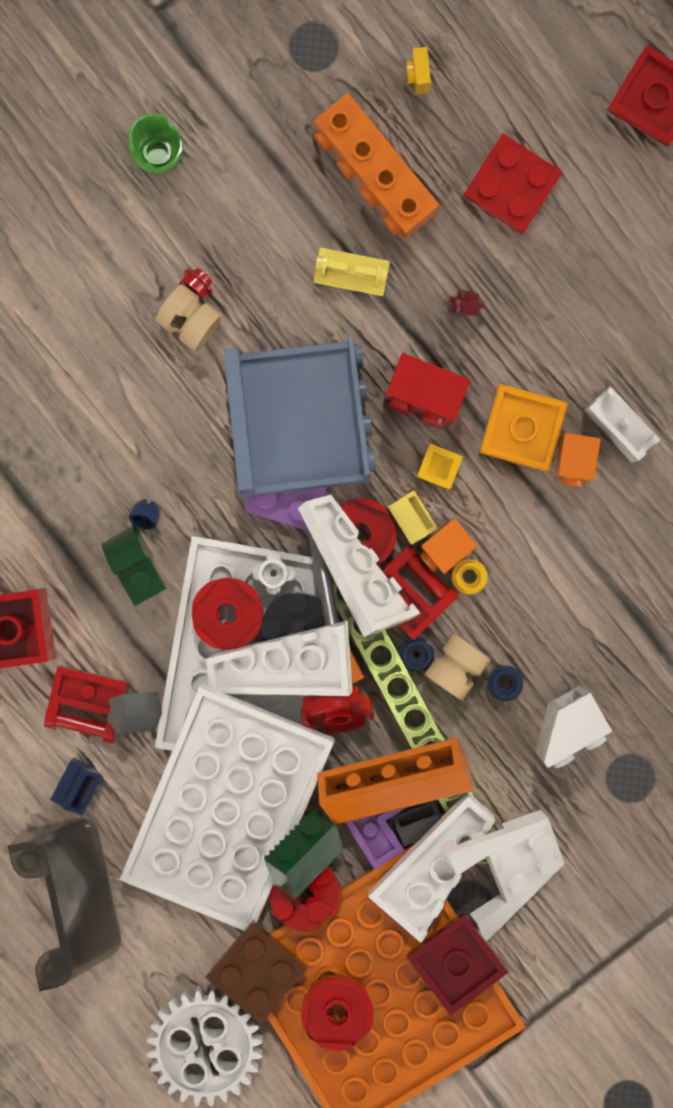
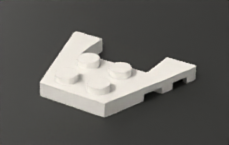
[441,810,564,941]

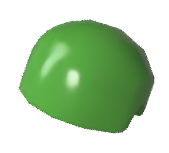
[128,114,183,175]

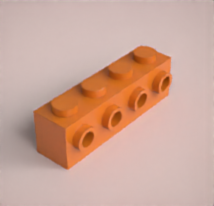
[314,93,440,240]
[317,738,473,825]

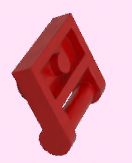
[382,544,459,640]
[44,665,129,744]

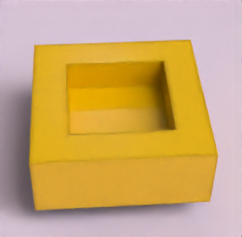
[406,47,431,95]
[416,443,463,490]

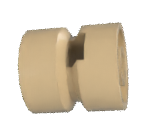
[155,284,223,352]
[424,633,491,701]

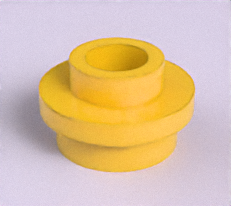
[452,559,488,595]

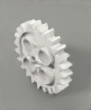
[147,986,263,1106]

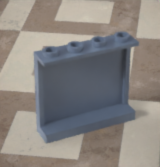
[223,334,376,498]

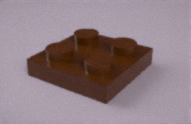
[206,920,308,1024]

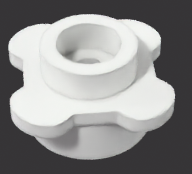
[252,552,295,595]

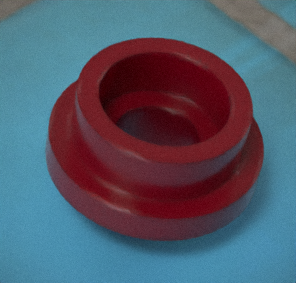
[449,290,485,316]

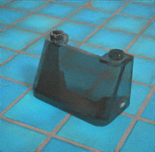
[8,818,121,992]

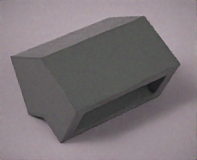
[107,692,162,734]
[393,801,441,846]

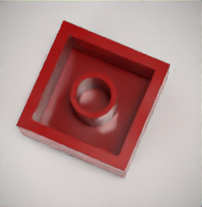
[384,353,471,429]
[0,588,56,668]

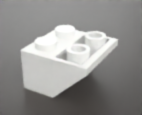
[535,686,612,768]

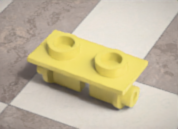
[313,247,390,297]

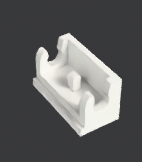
[583,386,660,463]

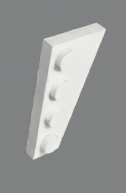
[298,495,420,637]
[206,620,353,696]
[368,792,495,943]

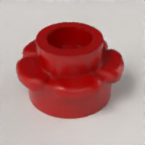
[179,268,213,302]

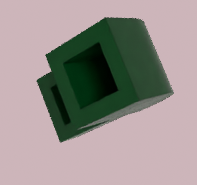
[102,526,168,607]

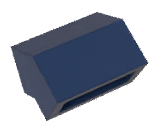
[50,757,103,816]

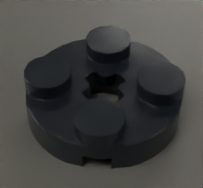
[261,592,325,641]

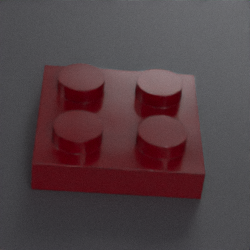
[406,911,509,1016]

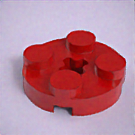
[340,498,396,565]
[191,577,264,650]
[301,686,374,734]
[269,866,342,932]
[301,975,374,1051]

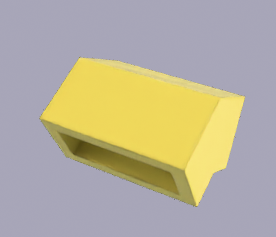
[387,491,438,545]

